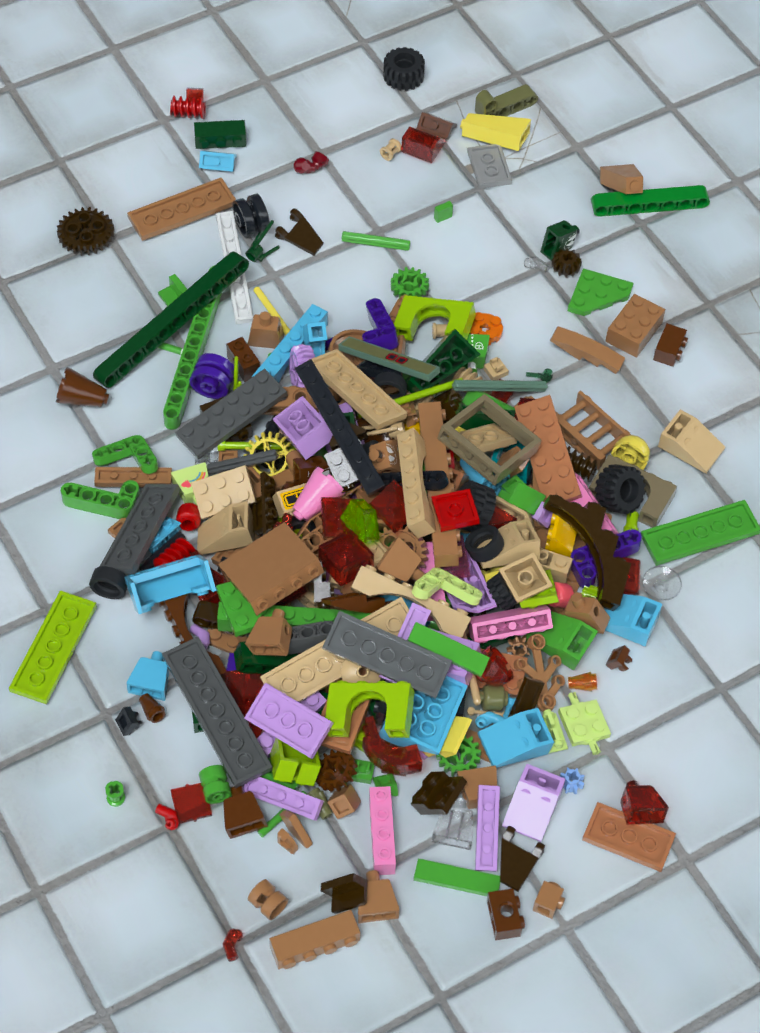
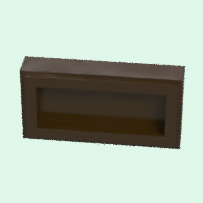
[510,677,545,716]

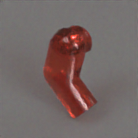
[223,928,243,962]

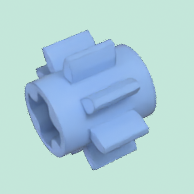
[560,768,584,794]

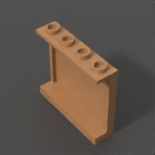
[218,522,324,616]

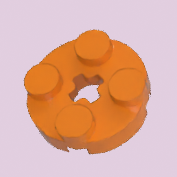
[469,312,503,345]

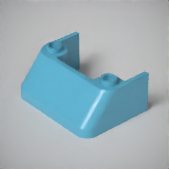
[124,555,216,614]

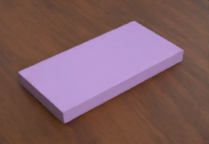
[244,683,333,759]

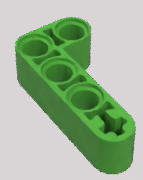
[61,480,140,519]

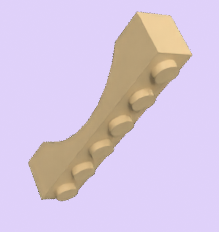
[397,428,436,538]
[350,564,471,638]

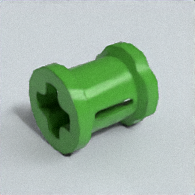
[105,781,125,807]

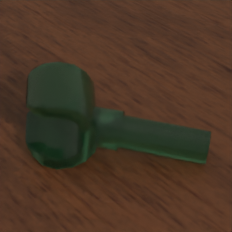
[526,368,553,383]

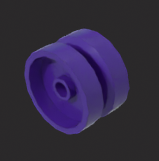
[189,353,234,399]

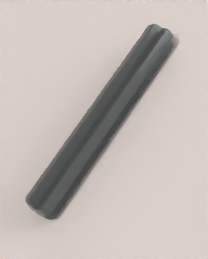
[207,449,278,475]

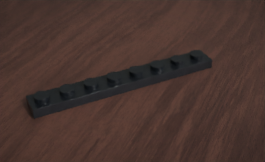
[295,359,385,497]

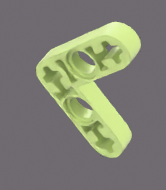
[411,568,483,605]

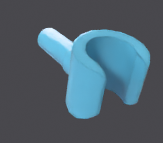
[503,694,516,718]

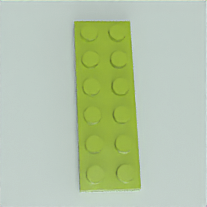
[9,591,97,705]

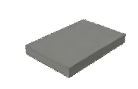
[467,144,512,189]

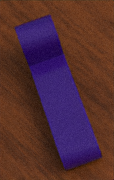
[362,298,399,350]
[571,529,642,588]

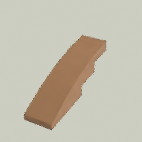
[550,326,625,374]

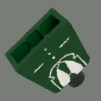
[540,220,580,261]

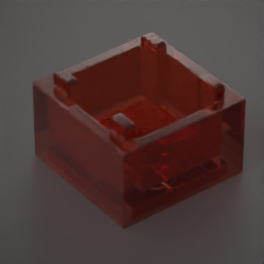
[318,529,374,587]

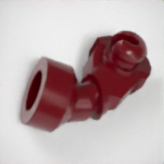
[294,151,329,174]

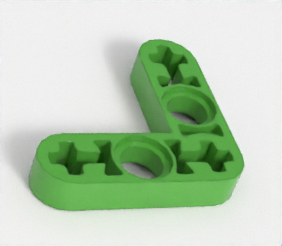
[92,435,158,474]

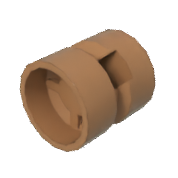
[248,879,288,920]

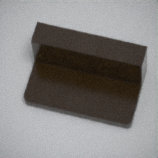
[321,873,367,914]

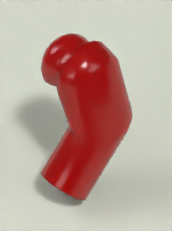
[155,803,179,830]

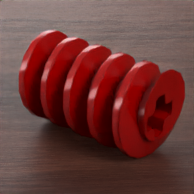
[170,95,206,119]
[153,538,197,567]

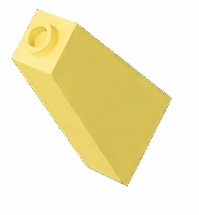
[460,113,531,151]

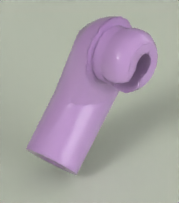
[190,624,210,650]

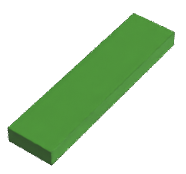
[407,622,490,677]
[413,858,500,896]

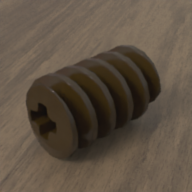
[567,446,597,482]

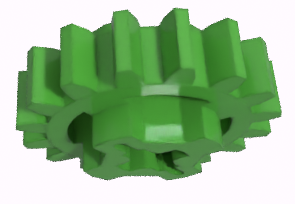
[391,267,429,298]
[436,734,481,777]

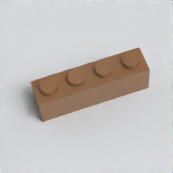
[269,910,360,970]

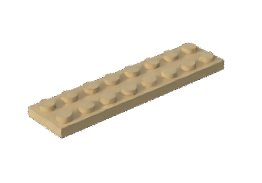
[260,597,409,702]

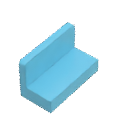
[199,150,237,172]

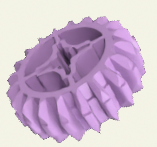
[289,344,315,388]

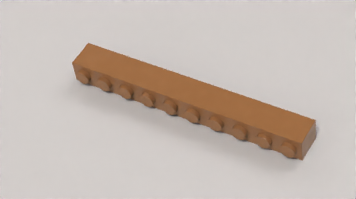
[418,401,462,568]

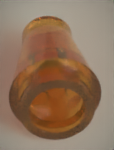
[568,672,597,692]

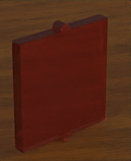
[170,783,212,824]

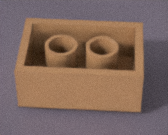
[605,294,666,358]

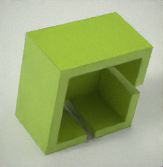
[270,738,321,786]

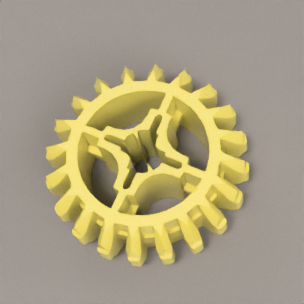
[244,431,294,476]

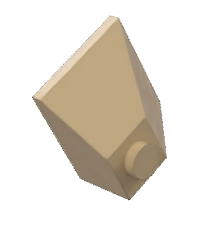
[499,553,553,604]

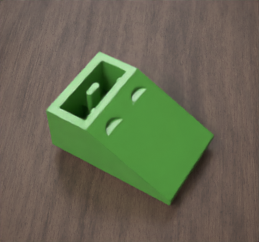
[525,611,598,671]

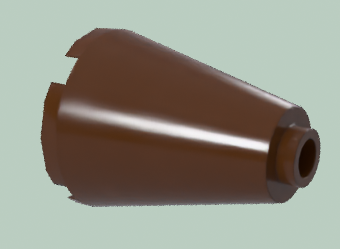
[56,367,109,407]

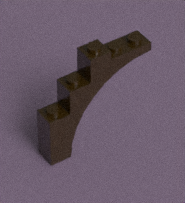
[543,494,631,611]

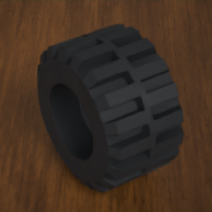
[383,47,425,91]
[595,464,646,514]
[458,480,496,532]

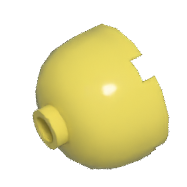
[611,435,650,470]

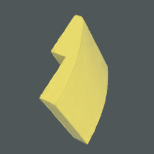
[422,716,472,758]

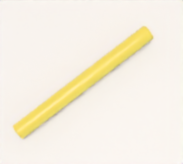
[253,287,290,336]

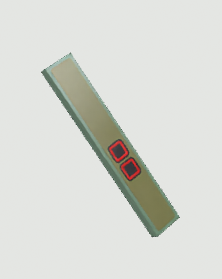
[338,336,440,382]

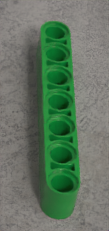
[591,185,710,217]

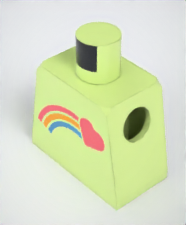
[171,462,208,505]

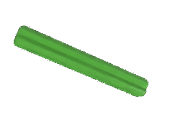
[341,231,410,251]

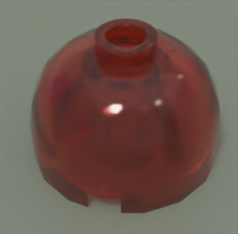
[476,645,514,687]

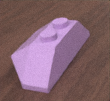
[445,550,497,613]

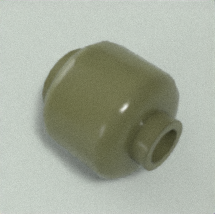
[479,684,508,711]

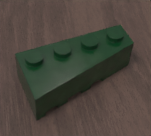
[405,329,481,394]

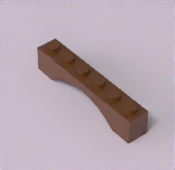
[158,594,228,683]

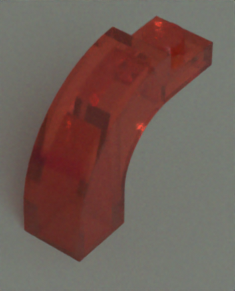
[362,716,422,775]

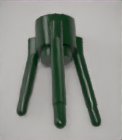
[245,220,280,262]

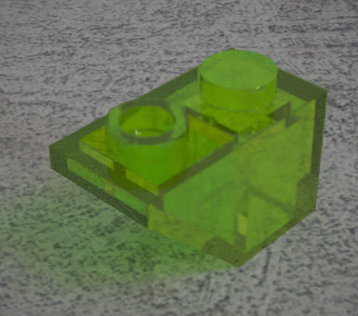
[340,498,380,543]

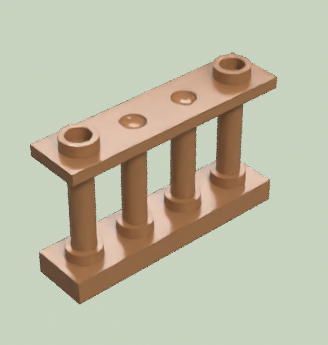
[556,390,631,471]

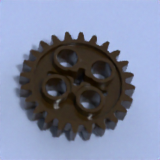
[57,207,114,255]

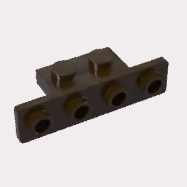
[252,472,277,535]

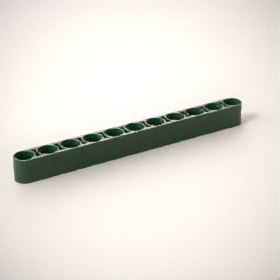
[93,251,249,388]

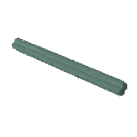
[452,380,548,392]

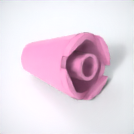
[292,467,346,521]

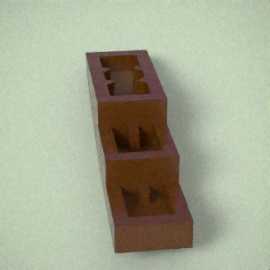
[321,592,394,613]

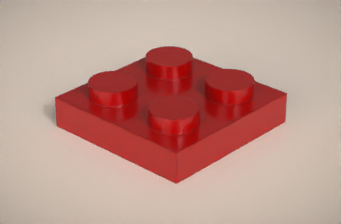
[431,489,480,532]

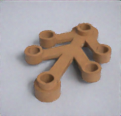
[513,634,565,712]

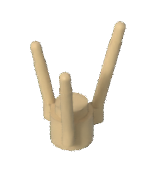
[362,422,405,440]

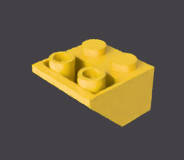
[545,513,577,558]

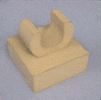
[483,357,509,380]

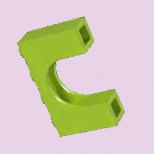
[394,295,476,341]
[325,681,415,738]

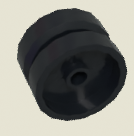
[232,193,270,237]

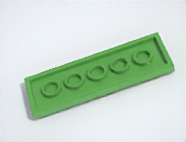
[641,500,760,566]

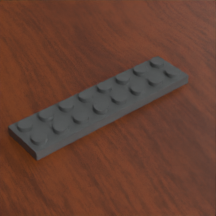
[162,637,273,788]

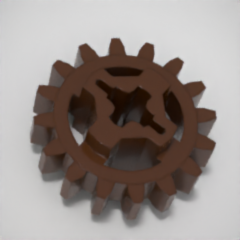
[315,749,358,793]

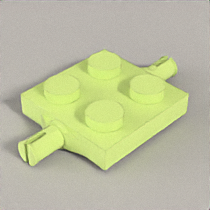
[558,692,611,755]

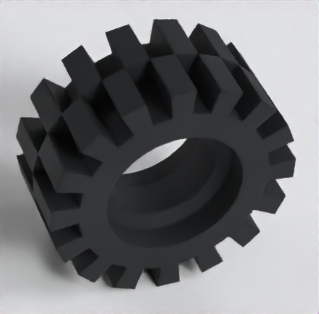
[486,572,517,610]

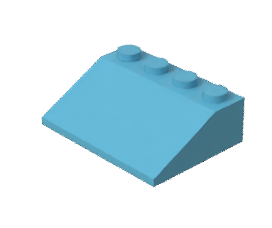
[377,676,468,755]

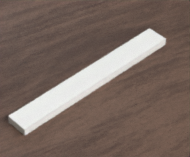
[216,211,253,324]

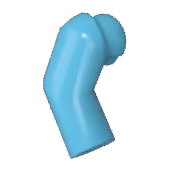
[475,711,506,729]

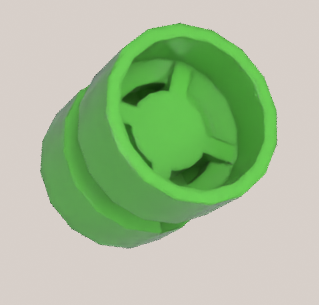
[199,765,232,804]

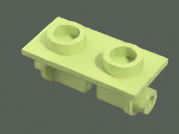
[542,709,568,753]

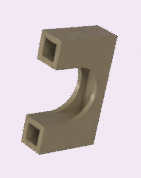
[589,454,677,528]

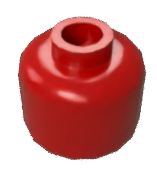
[176,503,201,531]

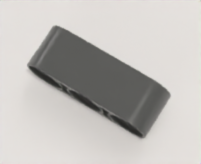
[288,621,334,654]

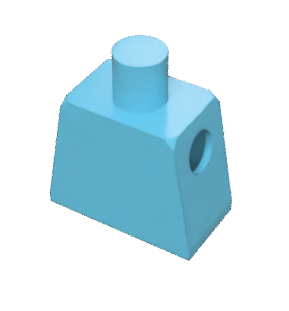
[127,651,169,701]

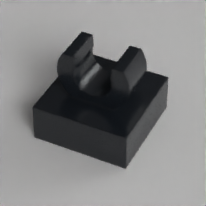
[115,707,143,736]

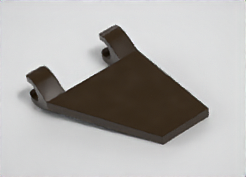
[275,208,324,256]
[500,826,545,892]

